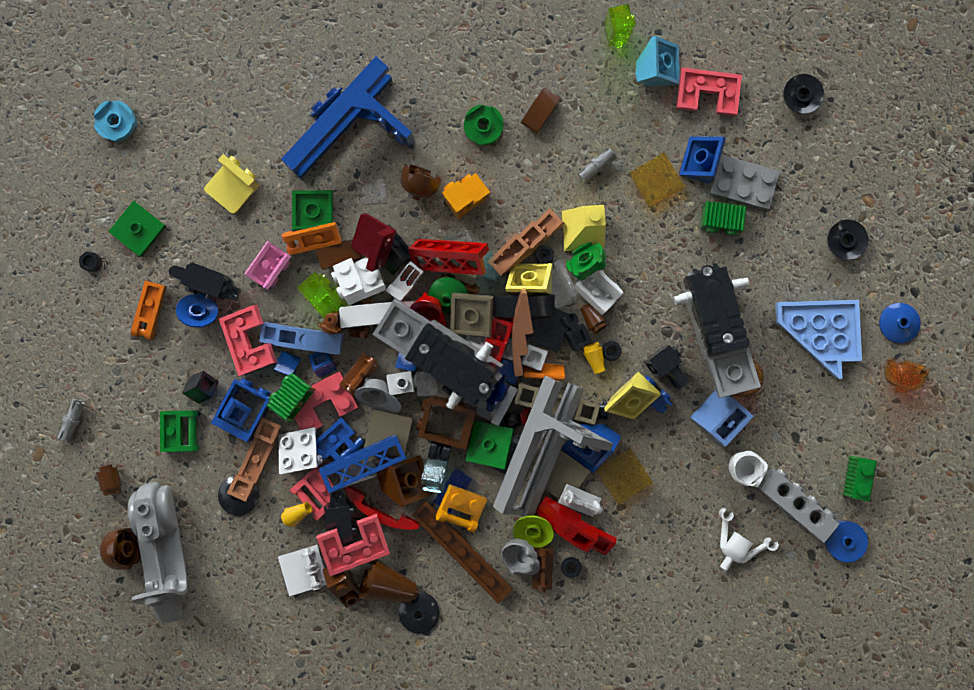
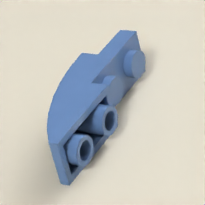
[259,322,344,355]

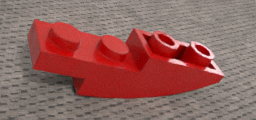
[536,497,617,556]

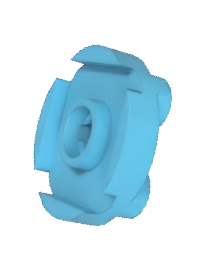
[94,100,138,143]

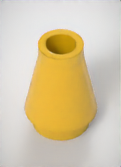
[583,342,605,374]
[281,502,313,527]

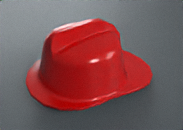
[410,292,447,328]

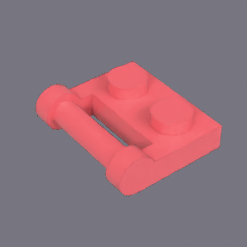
[289,466,335,521]

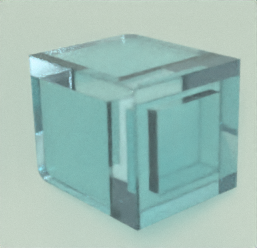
[480,251,499,283]
[421,459,449,493]

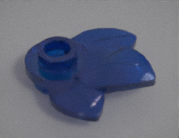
[486,374,508,412]

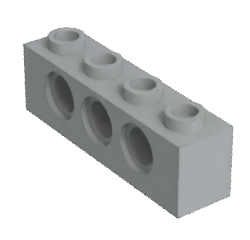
[755,468,839,543]

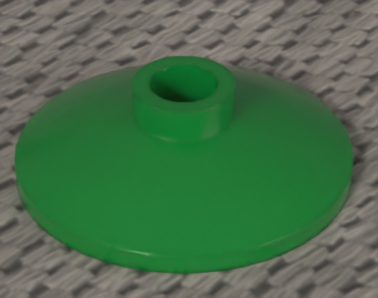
[429,277,469,314]

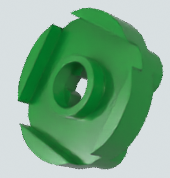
[464,105,503,147]
[566,242,606,281]

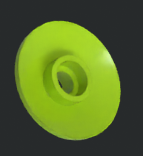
[513,516,554,547]

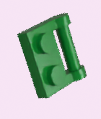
[160,410,199,452]

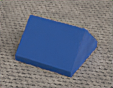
[679,137,726,184]

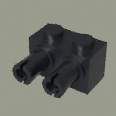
[643,345,690,389]

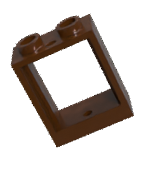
[416,394,478,450]

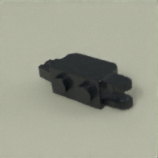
[169,262,241,302]
[324,487,357,547]

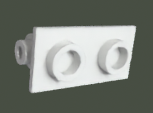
[558,484,603,517]

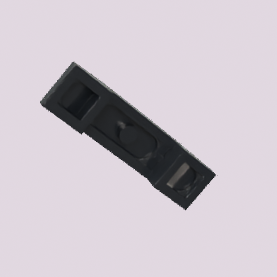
[476,294,555,317]

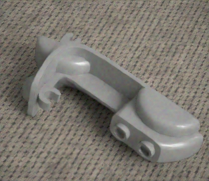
[128,482,188,623]

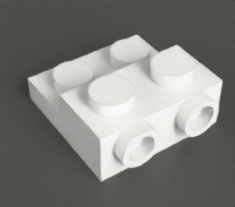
[331,257,386,305]

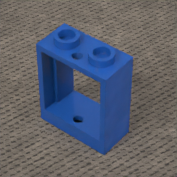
[211,378,271,442]

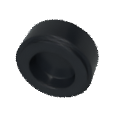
[79,251,102,272]

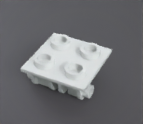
[278,427,323,475]
[278,545,327,596]

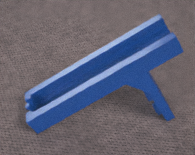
[281,56,415,179]

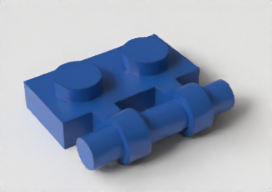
[316,417,365,463]

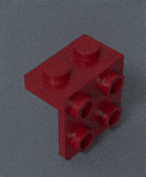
[351,213,397,272]

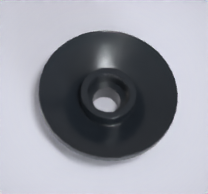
[783,74,824,114]
[827,219,869,260]
[218,475,259,516]
[399,592,440,634]

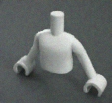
[719,508,779,571]

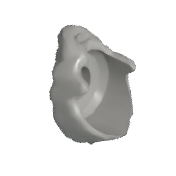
[501,538,540,575]

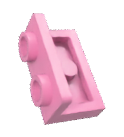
[244,241,291,290]

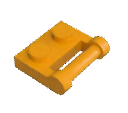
[436,484,487,533]

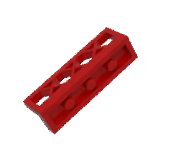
[408,239,489,276]

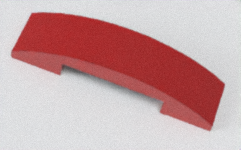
[345,485,420,530]

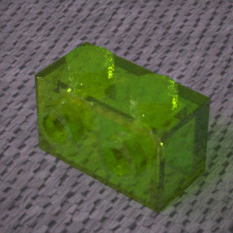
[604,4,636,47]
[297,271,345,319]

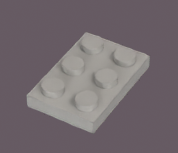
[709,155,780,211]

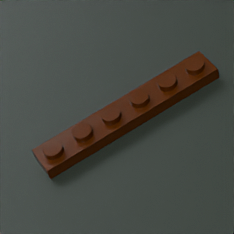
[412,500,513,604]

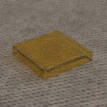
[629,152,685,208]
[596,448,653,505]

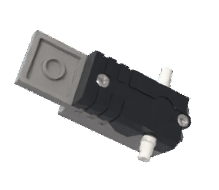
[674,263,761,399]
[373,299,503,409]

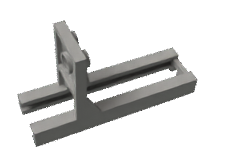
[493,376,613,516]

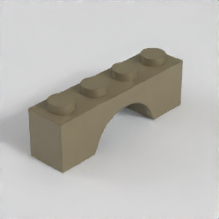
[514,383,600,425]

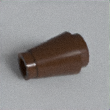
[580,303,607,334]

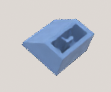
[690,390,753,447]

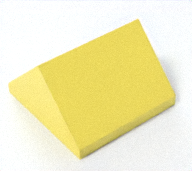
[505,263,552,295]
[604,372,661,420]

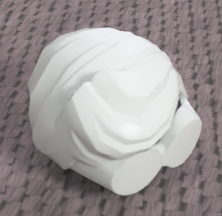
[729,451,768,487]

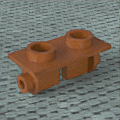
[317,311,346,335]
[339,352,379,397]

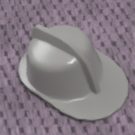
[354,377,402,414]

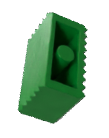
[700,201,747,236]
[267,373,316,423]
[842,456,877,502]

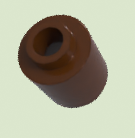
[96,464,122,496]

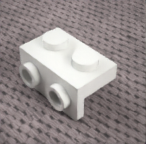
[573,270,624,315]

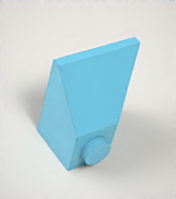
[635,36,680,86]

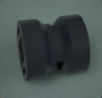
[427,441,452,463]

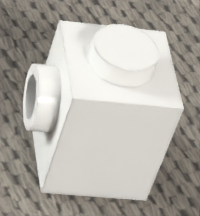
[386,371,418,395]

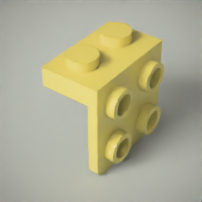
[204,154,260,214]

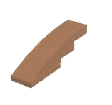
[488,208,565,276]
[512,288,533,377]

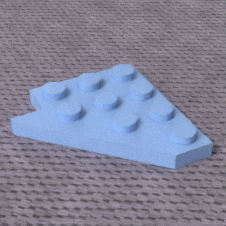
[775,300,862,379]

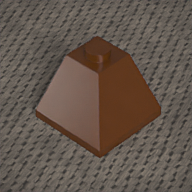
[376,455,433,507]

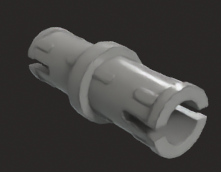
[577,147,617,183]
[57,399,85,442]

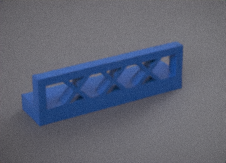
[319,434,406,493]

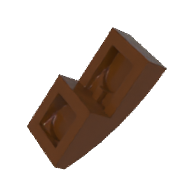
[521,88,561,134]
[316,239,363,270]

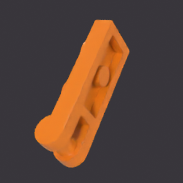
[281,222,342,255]
[131,280,167,341]

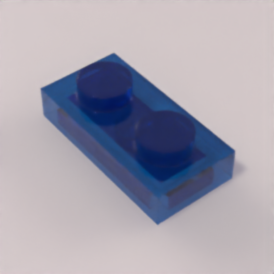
[433,467,473,513]

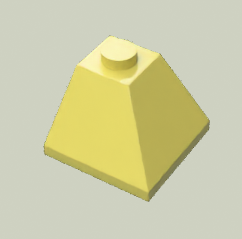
[562,205,606,252]

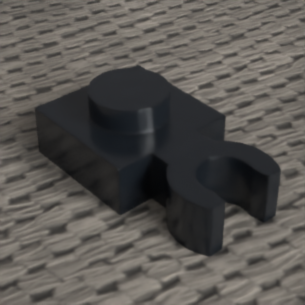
[561,313,592,351]

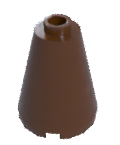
[359,559,418,603]

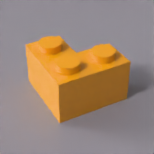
[442,173,490,220]

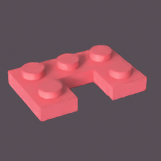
[676,67,742,117]
[219,305,277,376]
[295,371,359,430]
[316,514,390,576]

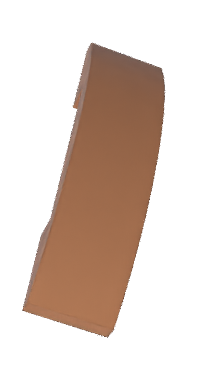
[227,417,281,502]

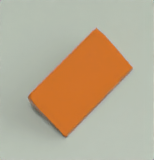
[523,363,565,380]

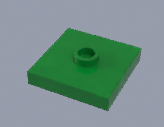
[292,190,334,232]
[108,200,167,257]
[466,421,515,470]

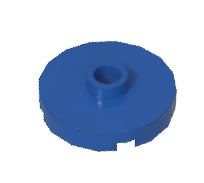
[825,520,868,562]

